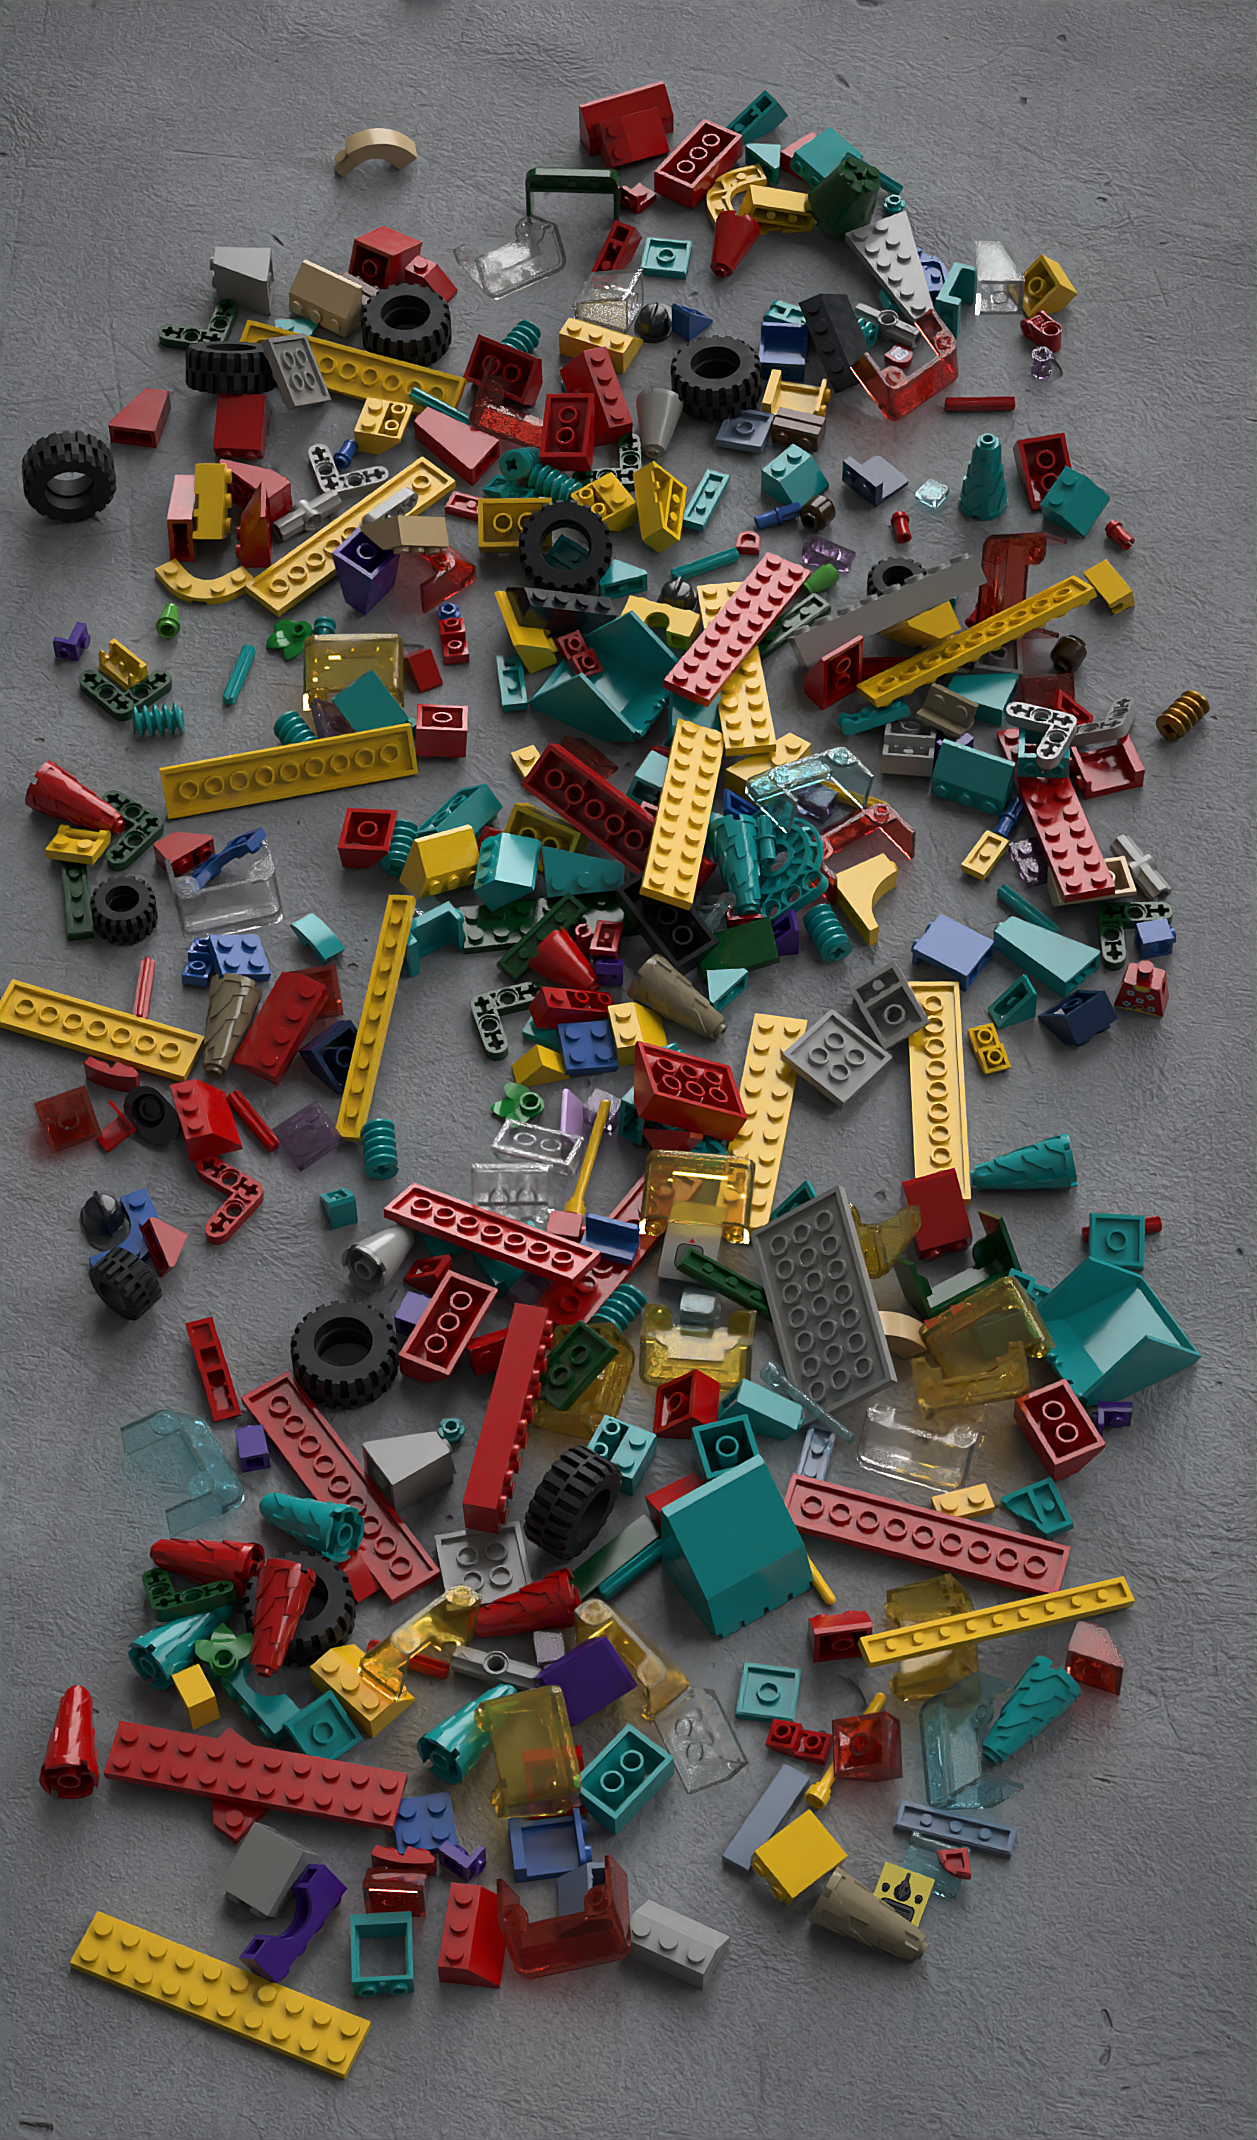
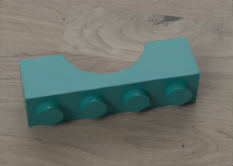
[205,1655,300,1747]

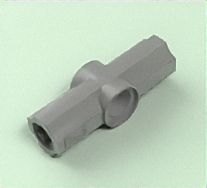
[854,303,923,349]
[271,489,343,542]
[1110,834,1171,902]
[451,1645,542,1694]

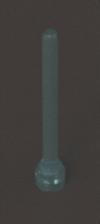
[760,1361,856,1444]

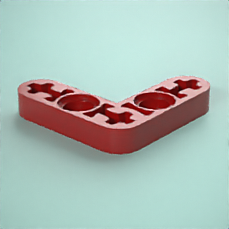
[196,1156,264,1245]

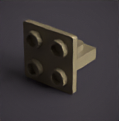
[915,682,979,739]

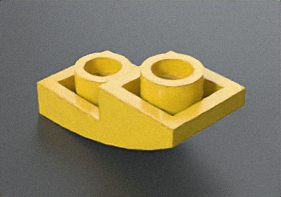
[966,1023,1011,1075]

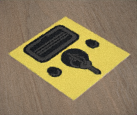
[874,1861,935,1928]

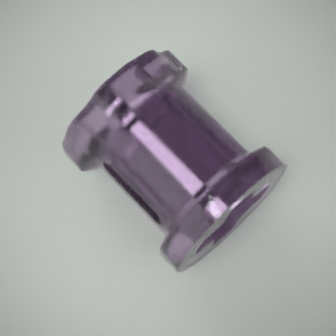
[1030,347,1053,379]

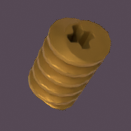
[1155,690,1210,741]

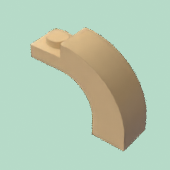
[334,128,417,177]
[878,1311,928,1359]

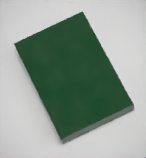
[700,917,780,985]
[539,1319,619,1415]

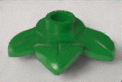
[266,619,313,662]
[490,1083,544,1128]
[195,1623,253,1676]

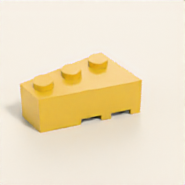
[737,184,815,235]
[633,461,687,553]
[193,463,232,539]
[725,733,811,808]

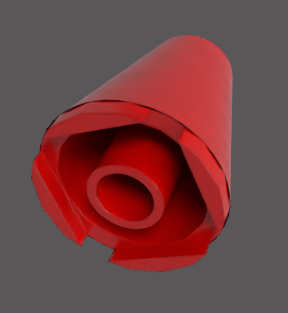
[710,210,760,277]
[527,927,601,992]

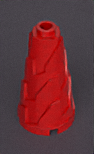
[25,761,125,836]
[150,1538,265,1600]
[250,1559,316,1678]
[468,1567,585,1639]
[39,1685,100,1799]

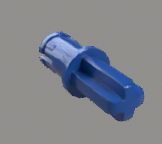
[754,502,802,531]
[992,797,1025,839]

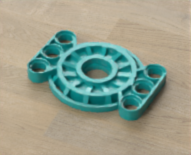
[752,797,829,923]

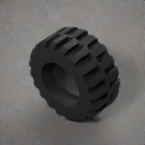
[361,283,452,367]
[670,335,762,422]
[185,341,276,394]
[21,430,117,522]
[519,500,612,594]
[290,1300,399,1409]
[523,1446,622,1560]
[243,1551,356,1667]

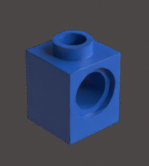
[1134,918,1176,960]

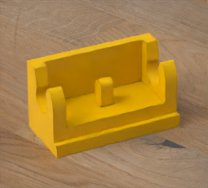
[1083,559,1135,614]
[98,638,148,691]

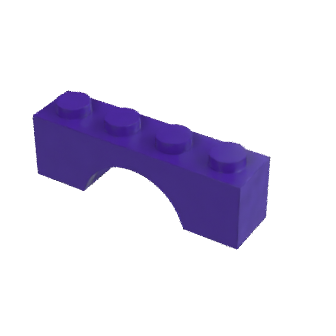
[239,1864,347,1983]

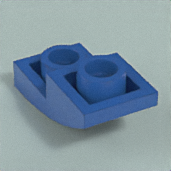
[182,938,215,987]

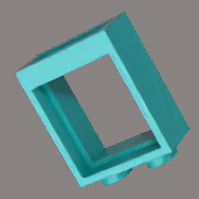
[1018,718,1070,778]
[350,1911,415,1997]

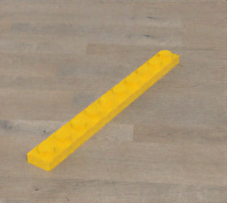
[334,895,417,1142]
[857,1576,1135,1669]

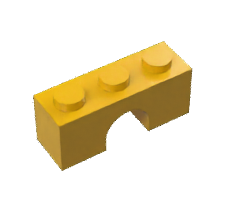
[621,595,701,651]

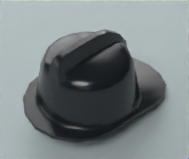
[634,302,672,344]
[657,576,698,630]
[123,1085,180,1145]
[80,1191,130,1251]

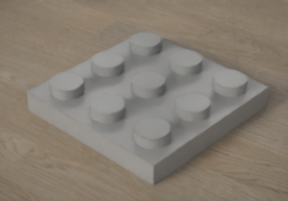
[261,333,331,409]
[780,1009,893,1108]
[434,1521,532,1615]

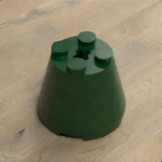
[804,156,881,241]

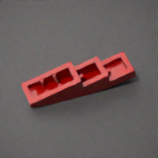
[185,1316,242,1423]

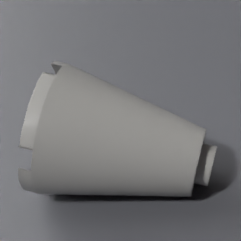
[636,388,684,458]
[342,1224,415,1293]

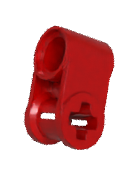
[1020,310,1062,353]

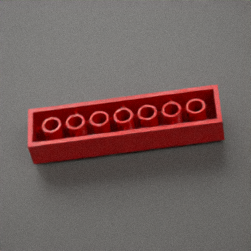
[521,743,718,900]
[462,1303,554,1534]

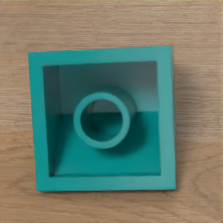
[761,444,829,506]
[1040,466,1110,538]

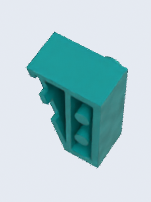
[541,846,624,898]

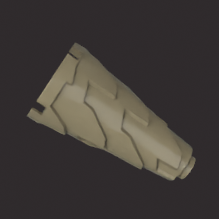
[627,954,727,1040]
[202,973,263,1077]
[809,1867,929,1961]

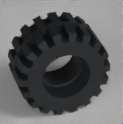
[866,556,927,597]
[90,875,158,945]
[89,1247,162,1321]

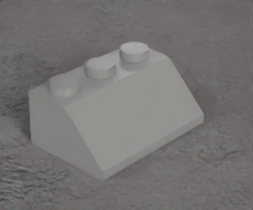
[621,1900,730,1990]

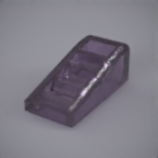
[802,534,856,573]

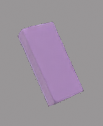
[560,1089,584,1149]

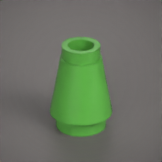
[802,564,840,596]
[156,603,180,638]

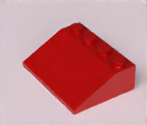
[634,1041,748,1142]

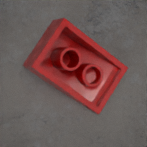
[593,107,670,168]
[539,393,595,471]
[1013,432,1072,511]
[219,459,293,531]
[236,481,272,568]
[804,635,864,711]

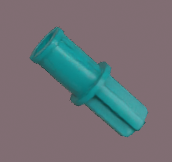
[756,815,777,866]

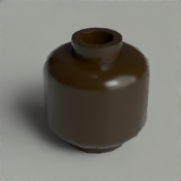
[800,495,836,531]
[1050,635,1087,673]

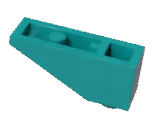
[726,90,789,146]

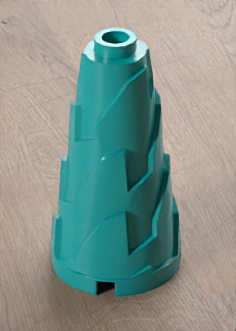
[959,433,1008,521]
[706,814,761,916]
[970,1133,1078,1190]
[259,1492,365,1563]
[127,1603,234,1691]
[982,1655,1082,1765]
[417,1684,518,1785]

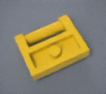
[45,824,111,865]

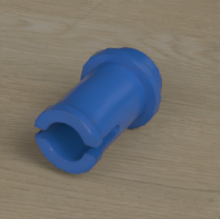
[333,439,358,469]

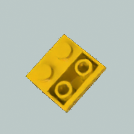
[354,397,414,455]
[570,472,639,532]

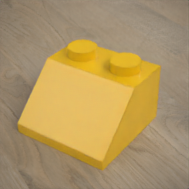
[1010,254,1078,318]
[608,1002,668,1067]

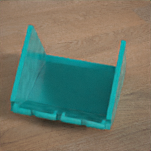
[528,610,679,742]
[1023,1256,1202,1406]
[661,1454,814,1639]

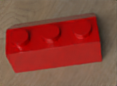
[463,334,543,406]
[170,1079,243,1162]
[1013,1379,1106,1482]
[438,1882,512,1988]

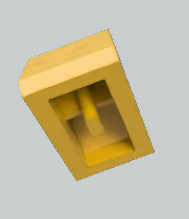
[512,1044,570,1087]
[171,1664,220,1730]

